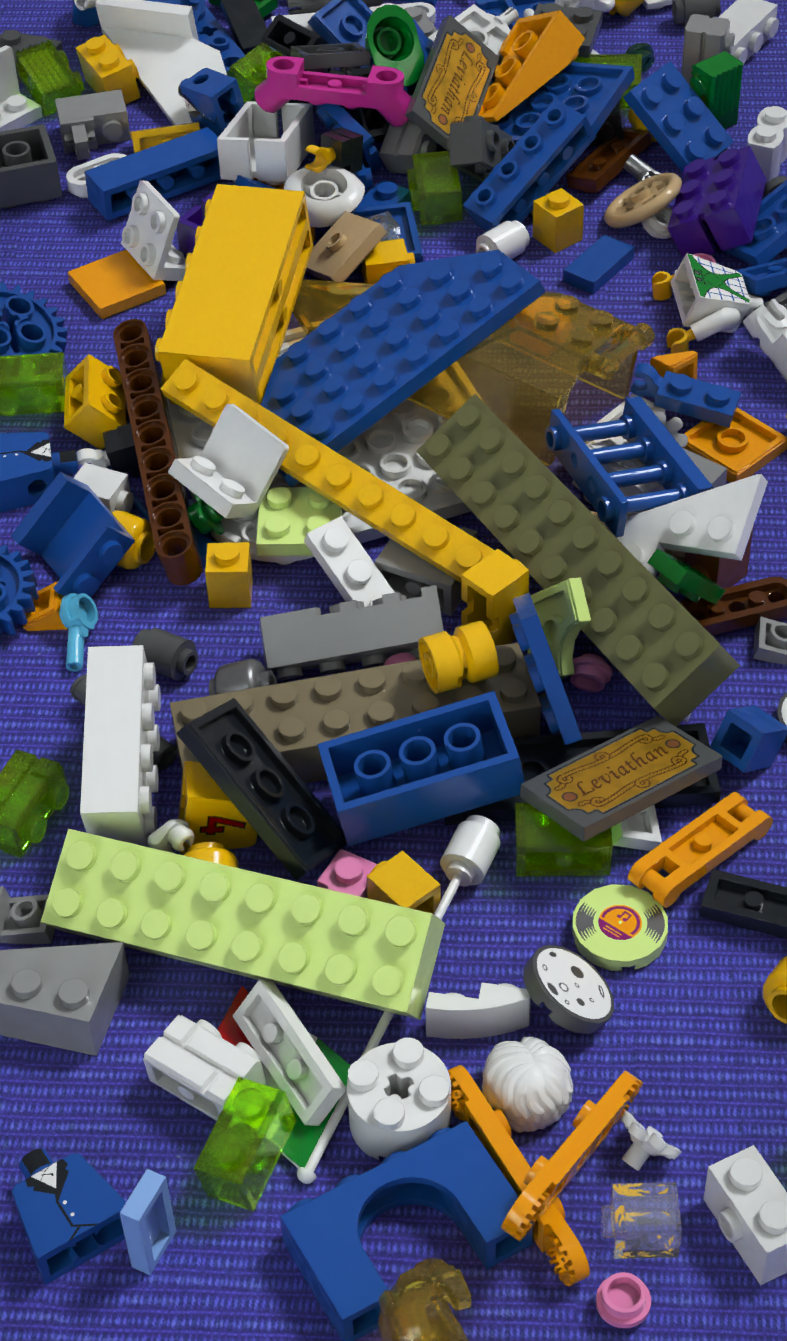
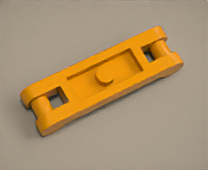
[628,792,773,908]

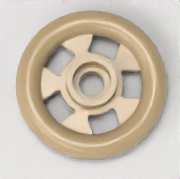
[604,173,682,228]

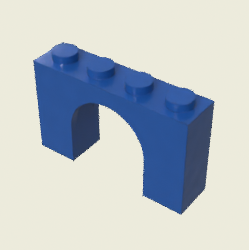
[280,1121,533,1341]

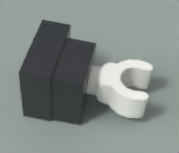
[76,423,141,478]

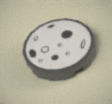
[523,945,615,1034]

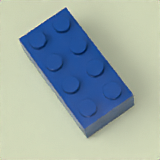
[317,691,525,847]

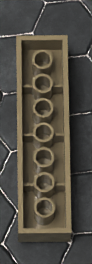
[170,642,541,784]

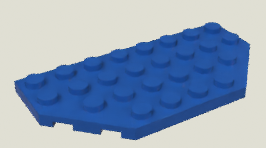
[261,249,545,487]

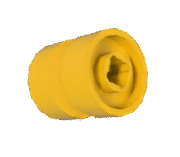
[418,621,499,694]

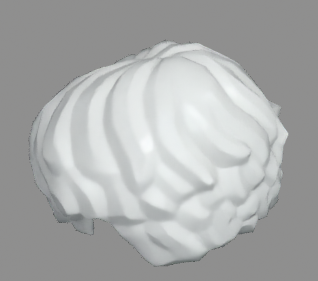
[482,1037,573,1133]

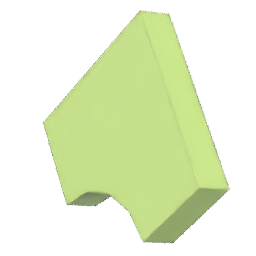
[527,577,591,679]

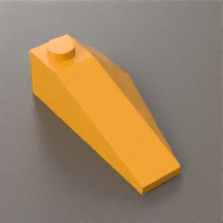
[478,10,585,123]

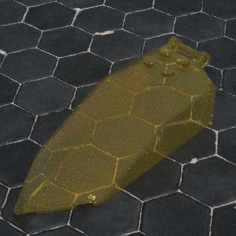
[292,279,655,466]

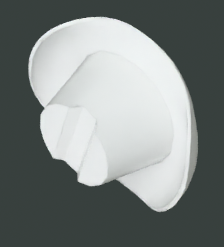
[283,165,365,228]

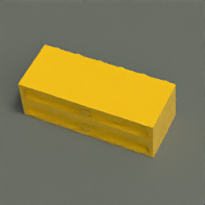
[155,184,313,405]

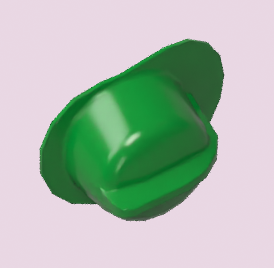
[365,5,425,87]

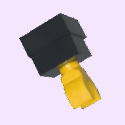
[305,127,363,173]

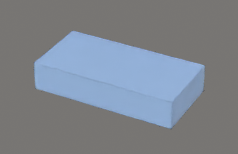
[120,1169,177,1275]

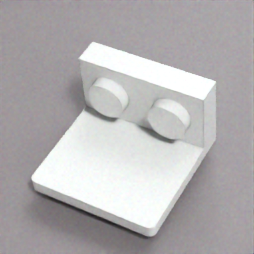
[0,45,43,132]
[121,180,186,281]
[168,404,289,519]

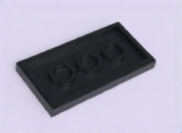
[176,698,347,881]

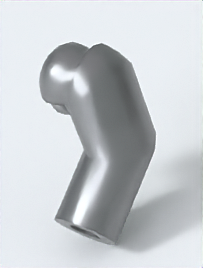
[623,154,661,182]

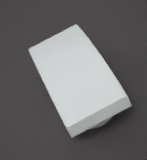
[425,983,531,1039]

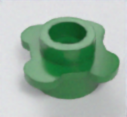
[188,494,225,535]

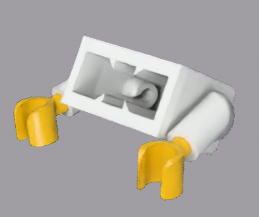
[652,253,763,354]

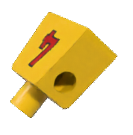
[178,761,257,854]

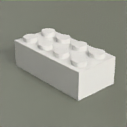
[80,645,161,847]

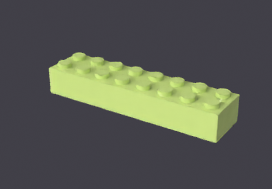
[41,829,445,1020]

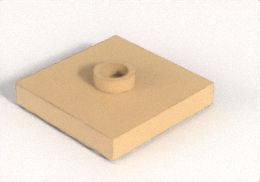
[305,211,387,286]

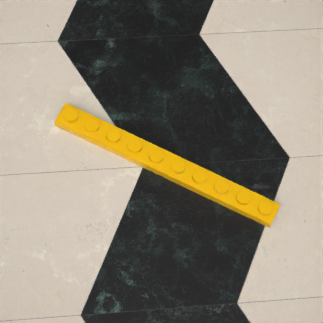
[160,359,495,583]

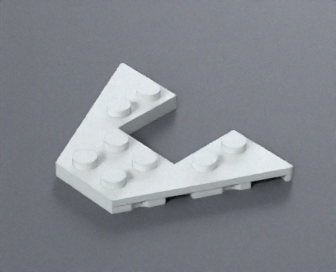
[604,474,768,723]

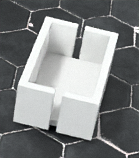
[217,101,315,186]

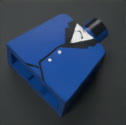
[178,68,244,137]
[0,432,79,513]
[11,1149,126,1285]

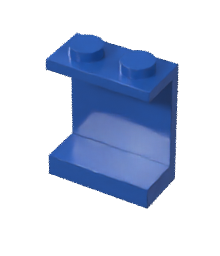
[11,472,135,597]

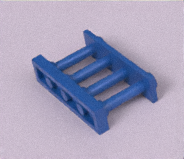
[545,396,714,537]

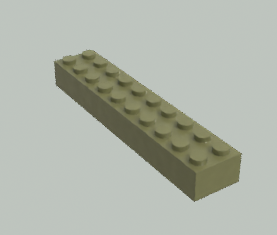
[416,394,740,726]

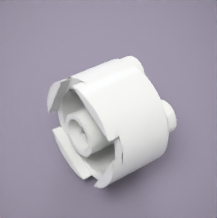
[347,1037,451,1160]

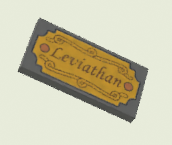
[405,15,499,151]
[520,715,722,842]

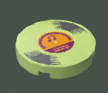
[572,884,668,971]

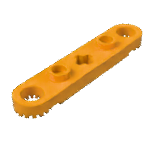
[448,1065,590,1287]
[501,1070,643,1241]

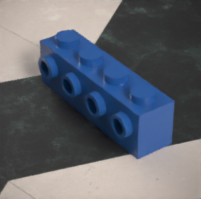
[463,99,596,232]
[84,127,221,221]

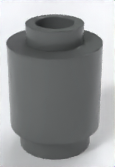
[672,0,721,27]
[132,628,198,681]

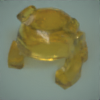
[378,1258,471,1341]

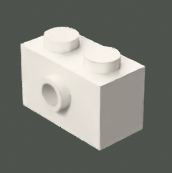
[703,1145,787,1285]

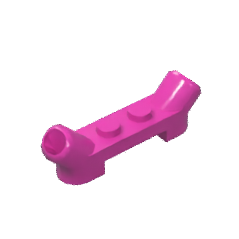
[255,56,411,127]

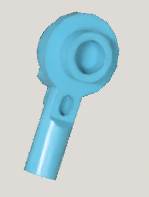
[59,593,98,672]

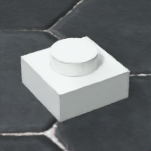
[610,805,662,851]

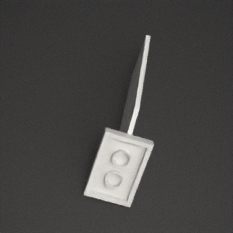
[95,0,227,125]

